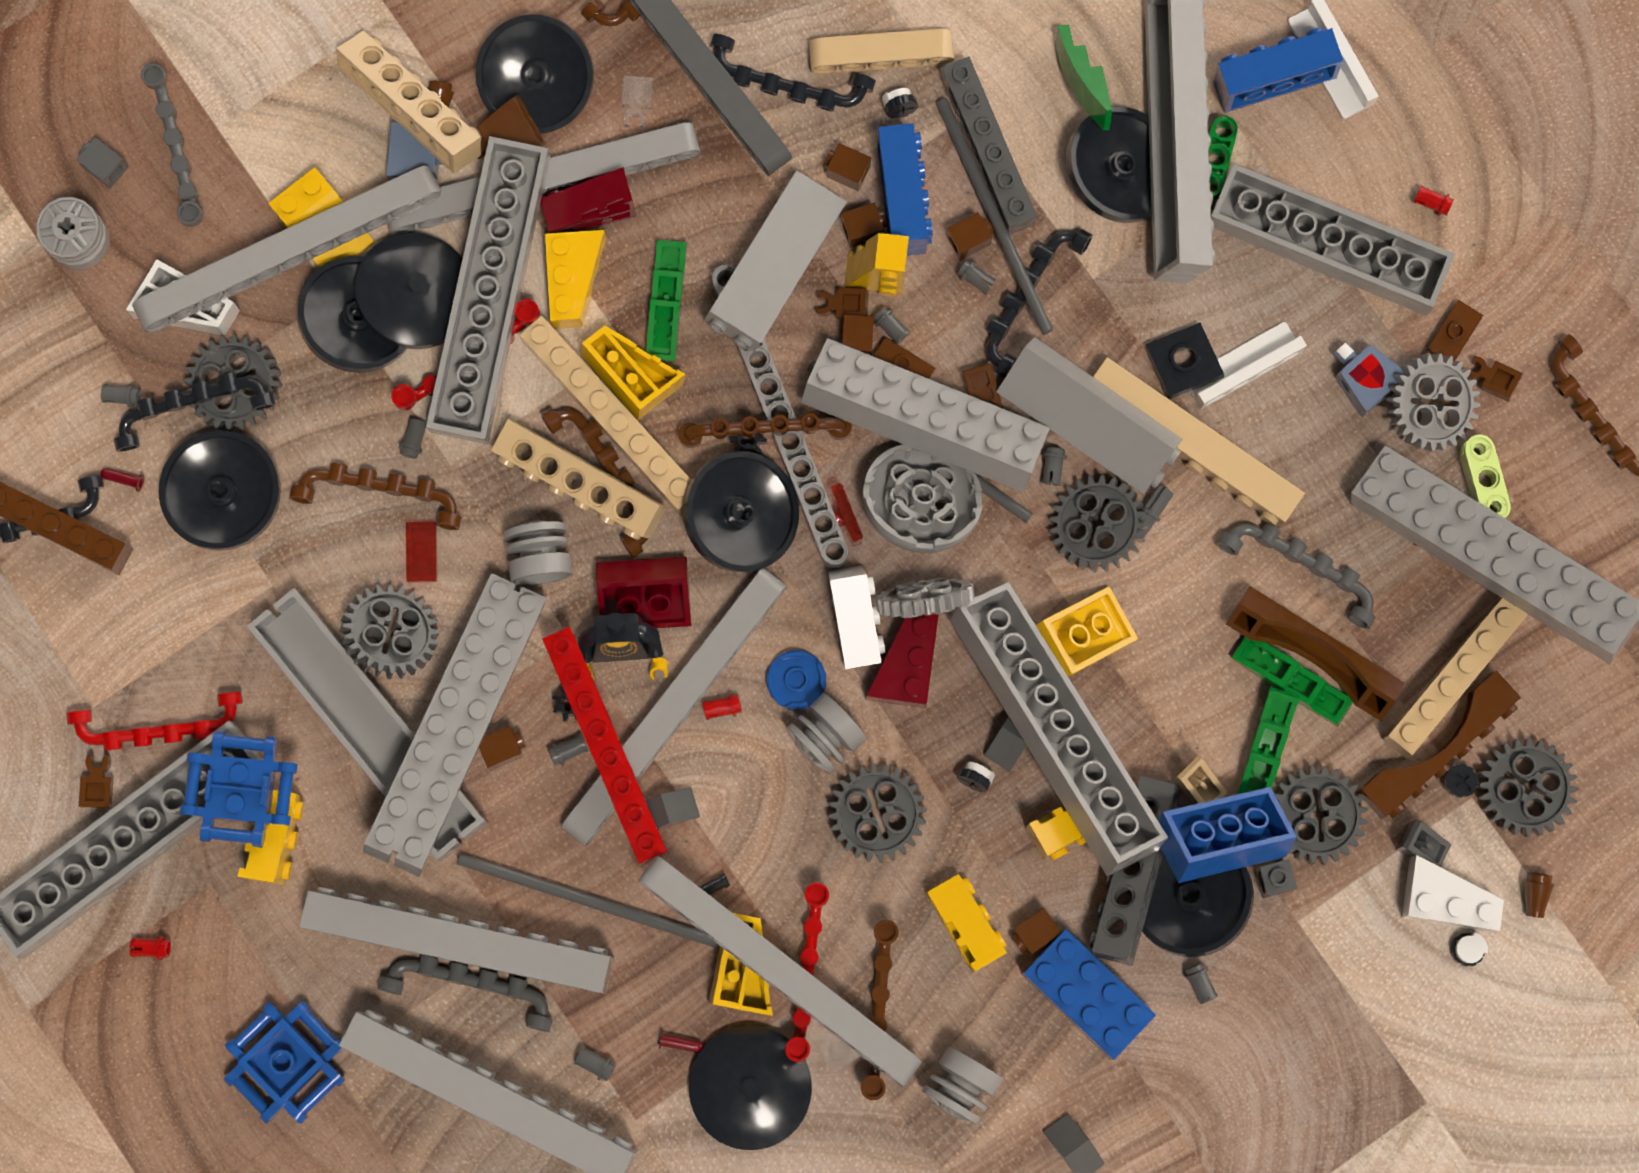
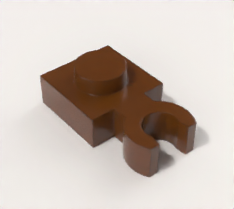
[816,288,869,320]
[1467,356,1523,402]
[78,755,114,809]

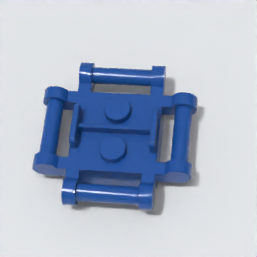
[179,731,298,848]
[223,1001,346,1124]

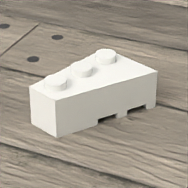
[126,260,240,336]
[827,565,885,669]
[1402,855,1504,932]

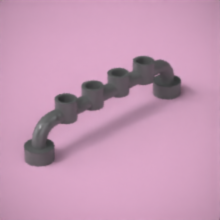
[141,63,203,227]
[1216,523,1376,629]
[377,955,552,1032]

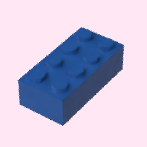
[1214,28,1343,113]
[877,123,933,256]
[1158,787,1297,883]
[1021,929,1156,1060]

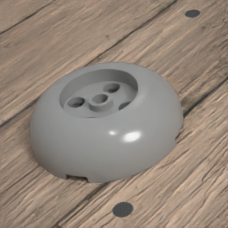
[863,444,983,553]

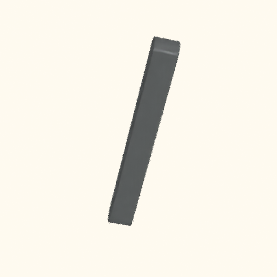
[629,0,793,176]

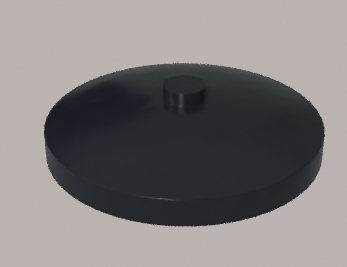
[476,15,594,134]
[1066,106,1152,223]
[354,233,463,349]
[297,256,407,373]
[159,430,281,551]
[683,451,799,572]
[1130,853,1254,957]
[689,1025,812,1150]

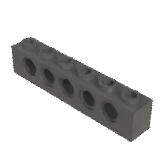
[941,56,1037,235]
[1090,776,1180,966]

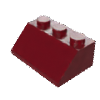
[596,557,692,629]

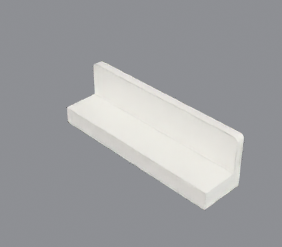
[1288,0,1378,120]
[1190,322,1307,410]

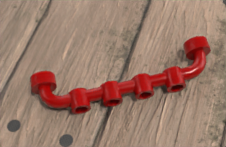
[391,299,540,410]
[66,692,243,751]
[785,882,829,1062]

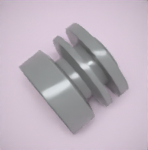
[36,197,110,270]
[504,521,573,586]
[786,693,867,775]
[922,1046,1003,1125]

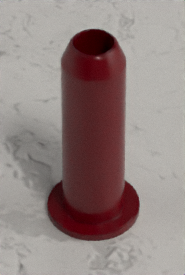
[100,468,145,492]
[659,1030,703,1053]

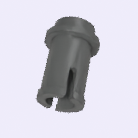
[957,259,997,295]
[874,306,910,345]
[101,384,141,408]
[399,419,427,459]
[1042,447,1067,486]
[548,734,588,766]
[1185,963,1218,1004]
[574,1046,616,1081]

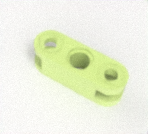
[1459,435,1511,518]

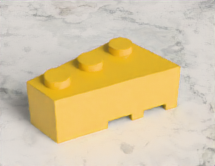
[545,230,607,329]
[844,233,909,297]
[580,326,686,421]
[237,790,304,886]
[1026,806,1087,861]
[926,874,1007,973]
[708,913,773,1016]

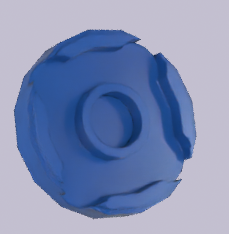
[767,650,826,710]

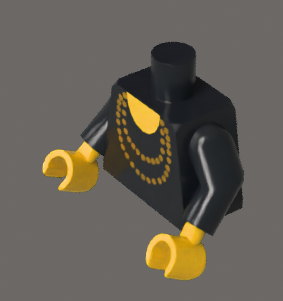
[578,613,669,680]

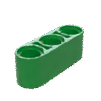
[1208,116,1238,203]

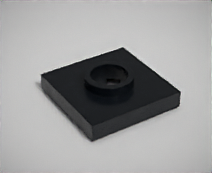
[1145,322,1224,399]

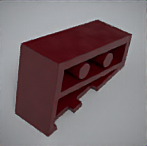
[541,167,636,234]
[866,614,939,709]

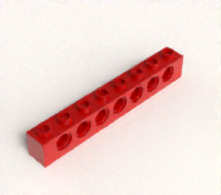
[542,627,668,866]

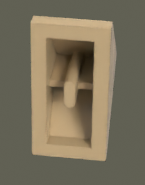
[1173,756,1227,804]

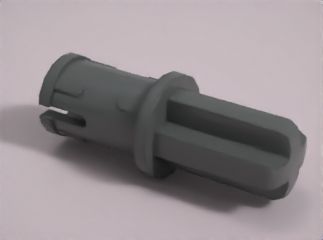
[1139,485,1173,543]

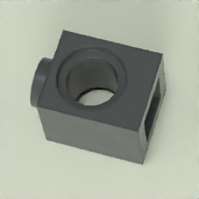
[76,137,129,189]
[1255,859,1298,898]

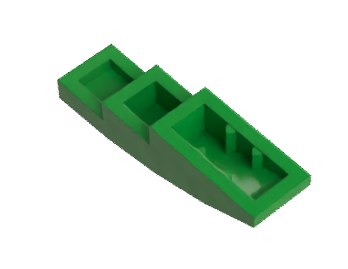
[1055,25,1112,131]
[646,240,687,361]
[1232,637,1353,727]
[1236,687,1299,795]

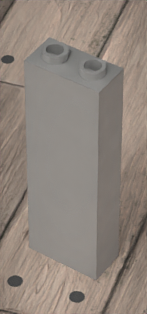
[704,170,847,352]
[996,337,1183,494]

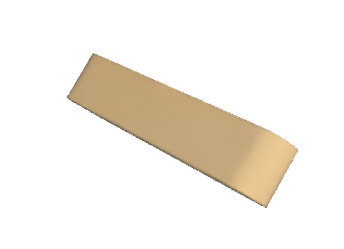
[809,29,954,74]

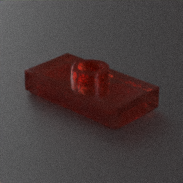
[830,483,863,547]
[406,522,438,583]

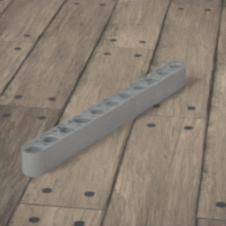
[387,122,701,235]
[132,166,442,333]
[712,265,848,569]
[561,568,787,846]
[638,856,922,1087]

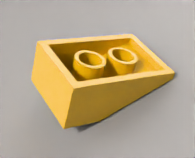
[268,167,375,267]
[1036,587,1138,677]

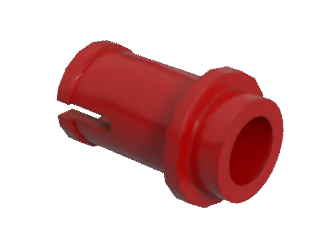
[1414,185,1454,216]
[703,693,742,720]
[129,936,171,961]

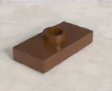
[1426,300,1484,362]
[873,337,936,379]
[962,363,1003,409]

